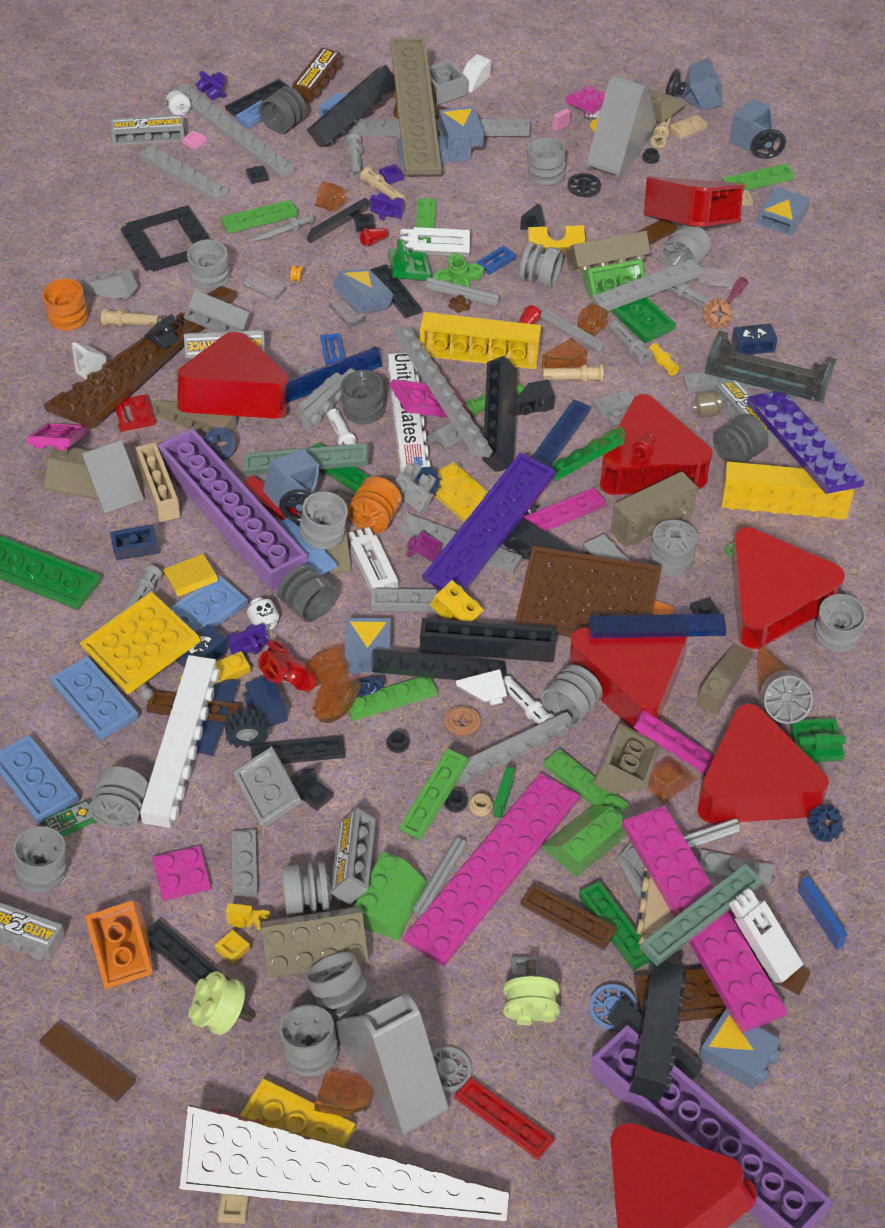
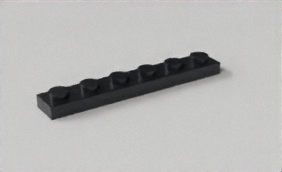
[371,649,506,680]

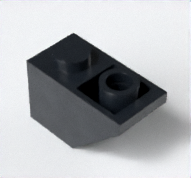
[515,380,555,416]

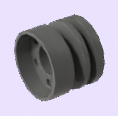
[259,86,307,134]
[340,370,385,425]
[713,413,769,463]
[278,564,337,623]

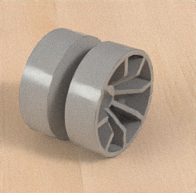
[661,224,711,268]
[760,670,813,724]

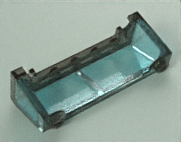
[705,331,836,403]

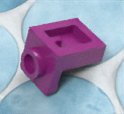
[406,531,443,562]

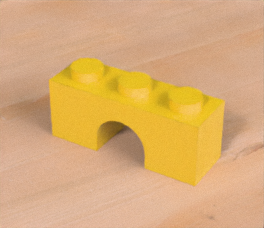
[526,225,585,254]

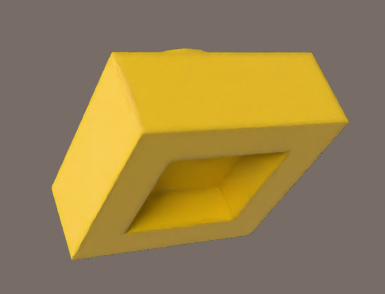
[214,929,250,965]

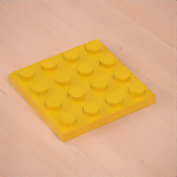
[80,591,201,695]

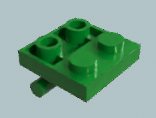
[388,239,431,281]
[789,718,846,762]

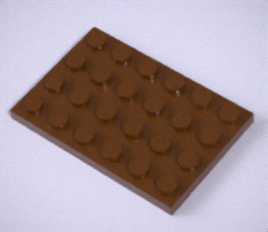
[514,546,662,638]

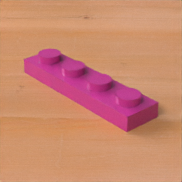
[523,488,605,531]
[634,710,714,774]

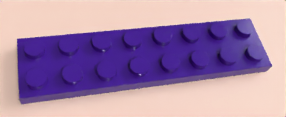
[747,390,864,494]
[422,452,556,592]

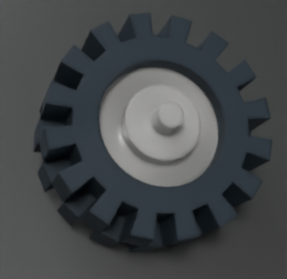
[225,708,268,748]

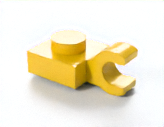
[226,903,270,931]

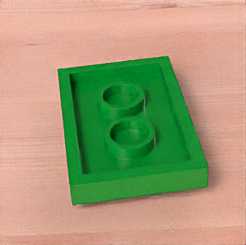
[610,297,676,343]

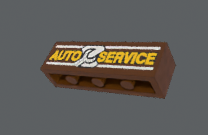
[292,48,342,103]

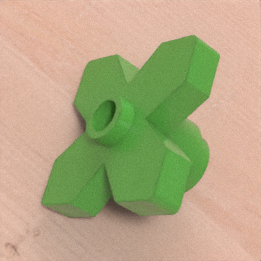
[433,252,484,287]

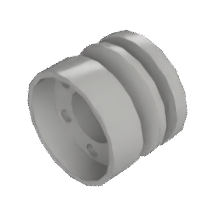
[527,137,565,185]
[187,239,230,291]
[519,242,563,288]
[299,492,348,550]
[649,520,698,576]
[814,594,866,653]
[541,665,603,726]
[89,766,148,829]
[13,826,67,892]
[282,862,331,918]
[305,952,372,1020]
[279,1005,339,1077]

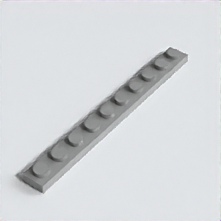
[172,83,294,178]
[353,119,530,136]
[393,326,493,457]

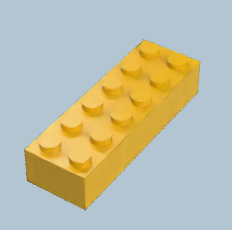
[420,312,541,369]
[721,462,854,519]

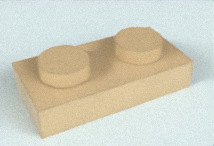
[669,115,708,139]

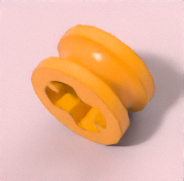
[290,265,303,283]

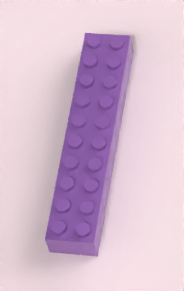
[157,428,308,591]
[590,1025,833,1228]

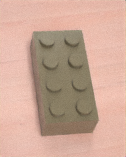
[565,231,651,273]
[610,472,697,548]
[259,907,369,978]

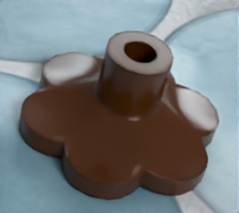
[448,294,472,313]

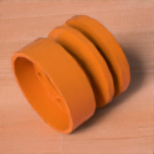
[42,278,89,331]
[347,477,402,533]

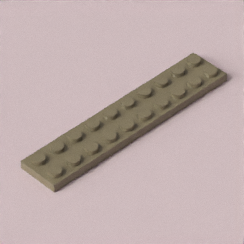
[390,38,442,175]

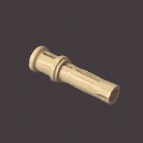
[651,115,673,148]
[360,166,407,204]
[101,308,161,327]
[543,364,604,382]

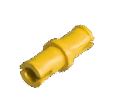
[648,343,680,376]

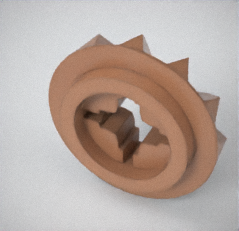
[703,298,733,329]
[444,706,481,738]

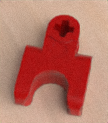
[258,639,316,693]

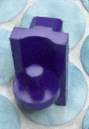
[195,71,227,101]
[370,193,404,221]
[227,623,269,655]

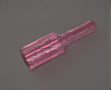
[726,277,748,305]

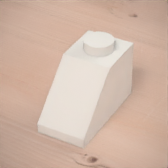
[463,54,491,93]
[72,342,106,379]
[455,670,507,706]

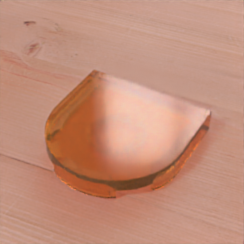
[312,681,361,723]
[314,1070,373,1117]

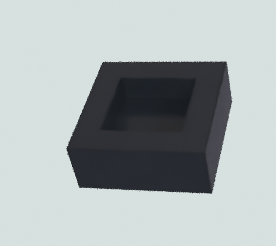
[246,165,269,184]
[354,213,374,232]
[690,598,720,623]

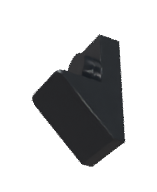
[520,204,545,230]
[144,314,178,349]
[290,768,333,811]

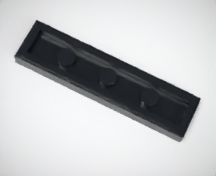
[225,79,290,117]
[306,198,370,243]
[369,264,422,318]
[250,736,345,764]
[147,919,228,985]
[607,999,704,1081]

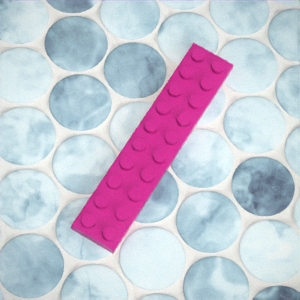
[403,773,580,966]
[621,806,788,1033]

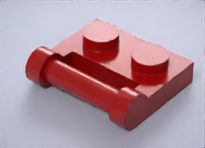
[114,394,156,432]

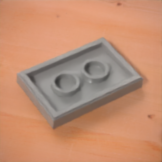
[81,440,144,514]
[233,746,303,827]

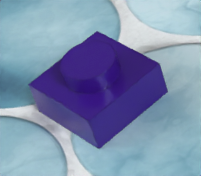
[379,164,403,184]

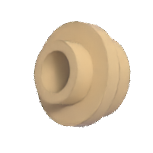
[469,794,493,817]

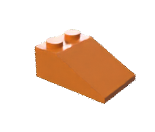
[85,900,154,989]

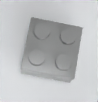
[429,60,467,105]

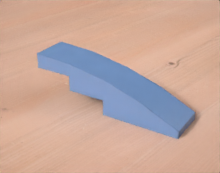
[278,518,337,575]

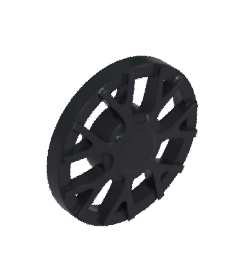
[567,173,601,198]

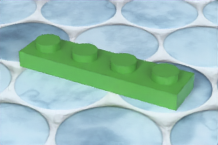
[722,163,795,190]
[416,198,436,243]
[221,200,297,234]
[344,677,437,721]
[399,748,469,841]
[543,749,628,814]

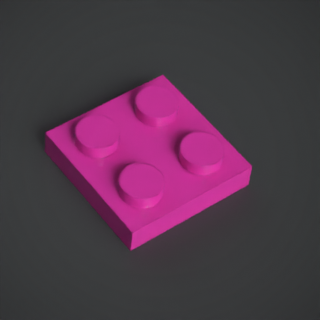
[566,86,606,114]
[152,846,211,901]

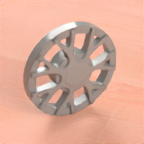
[432,1046,472,1093]

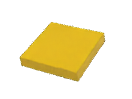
[163,554,218,597]

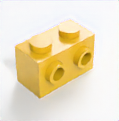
[429,580,484,622]

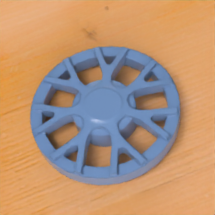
[589,984,637,1030]

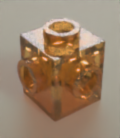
[315,181,345,211]
[577,303,608,336]

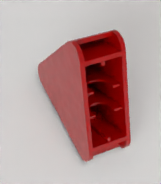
[643,177,745,226]
[177,332,288,419]
[600,394,713,495]
[732,527,845,649]
[568,619,689,732]
[697,704,829,824]
[610,1123,757,1228]

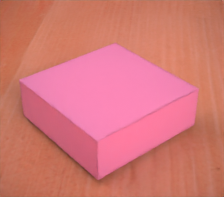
[552,109,571,131]
[182,131,207,150]

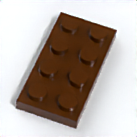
[633,969,727,1022]

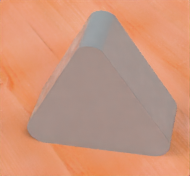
[586,75,656,181]
[333,993,448,1137]

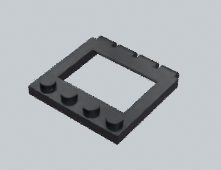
[120,205,210,272]

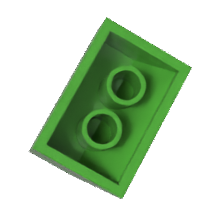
[582,259,649,307]
[542,805,626,877]
[354,852,427,941]

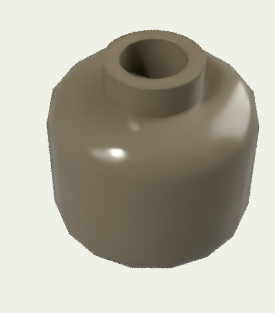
[692,390,723,418]

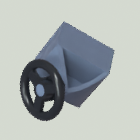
[665,58,723,111]
[729,98,786,159]
[263,449,319,523]

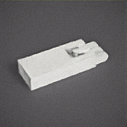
[400,227,470,256]
[348,527,398,591]
[729,888,803,983]

